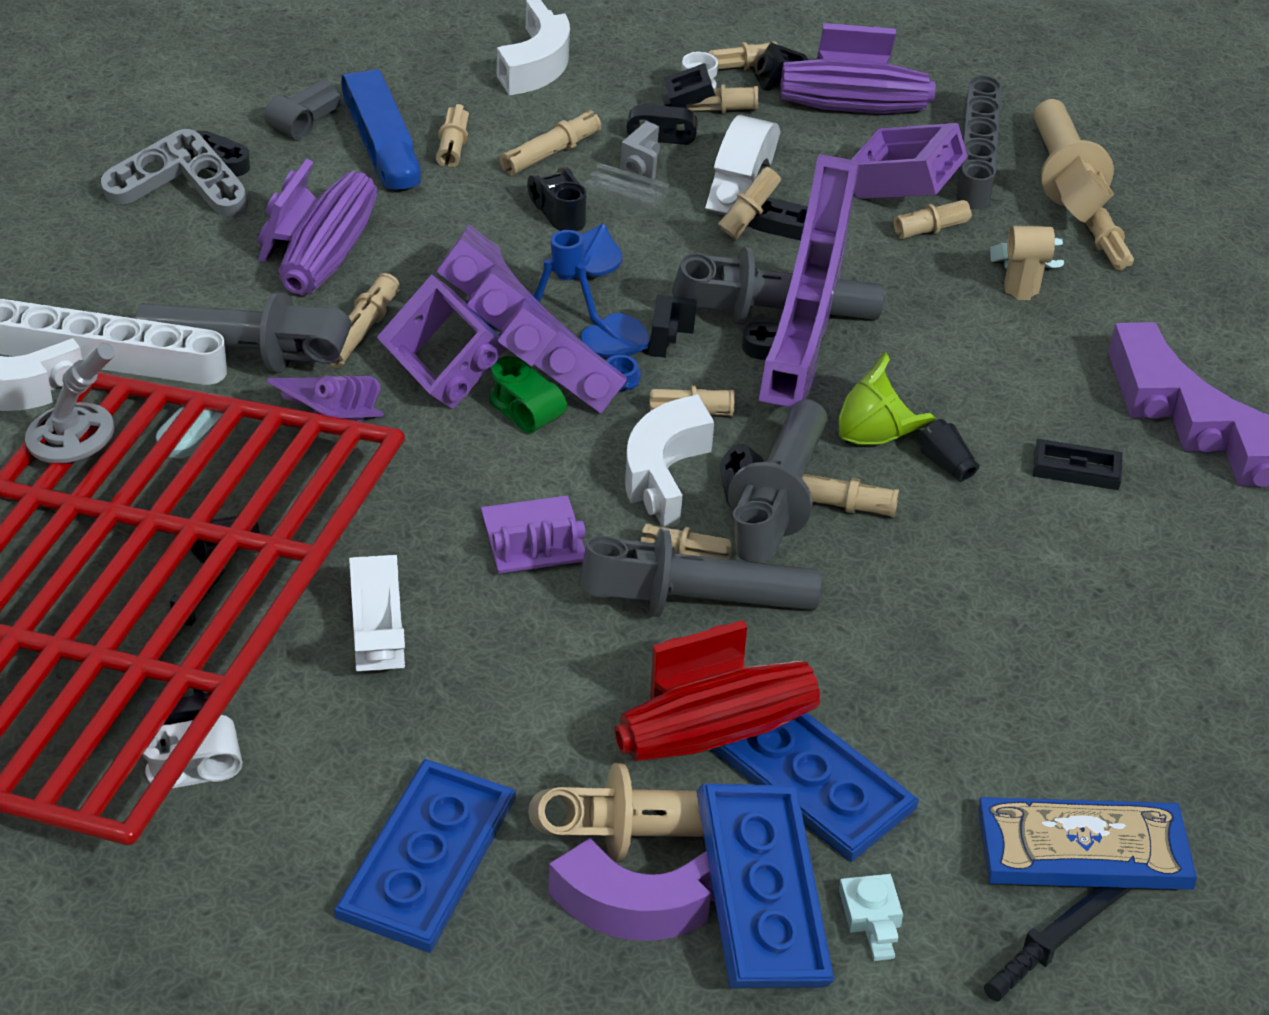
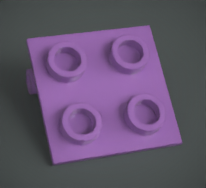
[267,376,384,421]
[481,496,585,574]

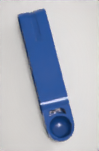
[341,69,421,189]

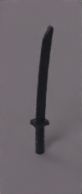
[984,887,1133,1002]

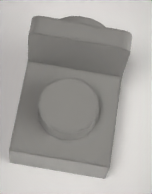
[619,121,660,185]

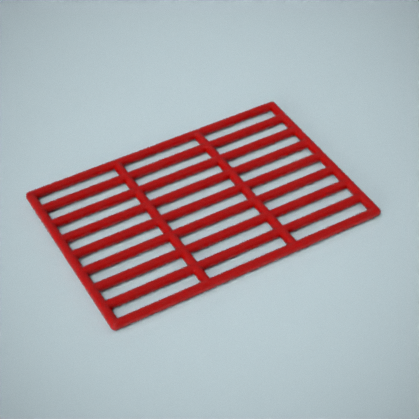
[0,372,405,846]

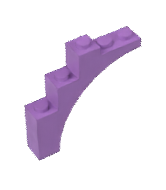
[759,154,860,407]
[437,224,627,413]
[1108,322,1269,487]

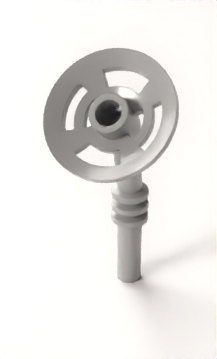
[25,343,115,463]

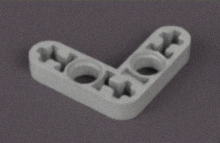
[101,129,247,216]

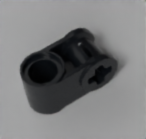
[527,166,587,231]

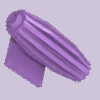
[780,23,936,114]
[257,158,377,296]

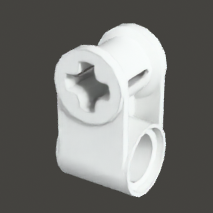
[143,715,243,788]

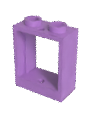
[851,123,968,199]
[377,274,507,409]

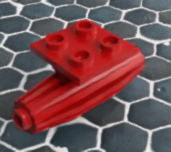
[614,620,821,762]

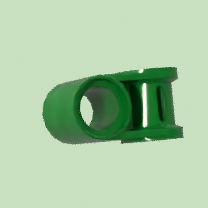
[489,356,567,434]

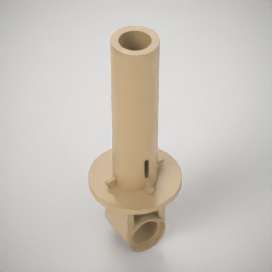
[1034,99,1114,223]
[528,763,704,862]

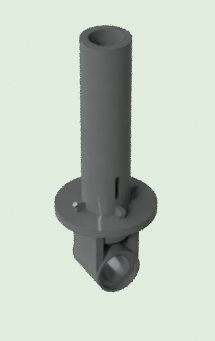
[672,247,884,325]
[135,291,352,372]
[728,400,828,562]
[579,528,821,617]

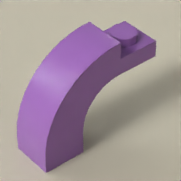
[548,838,715,941]

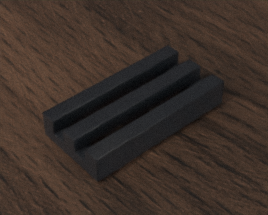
[1032,439,1123,490]

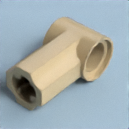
[1004,225,1055,300]

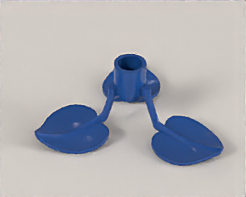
[465,223,650,358]

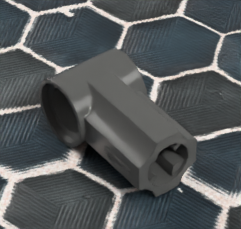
[264,79,341,140]

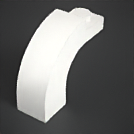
[497,0,570,96]
[705,115,781,216]
[0,338,82,411]
[625,394,714,528]
[349,555,405,671]

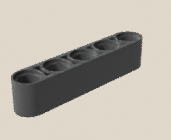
[956,75,1002,209]

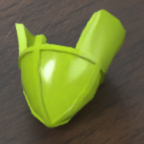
[838,352,936,445]

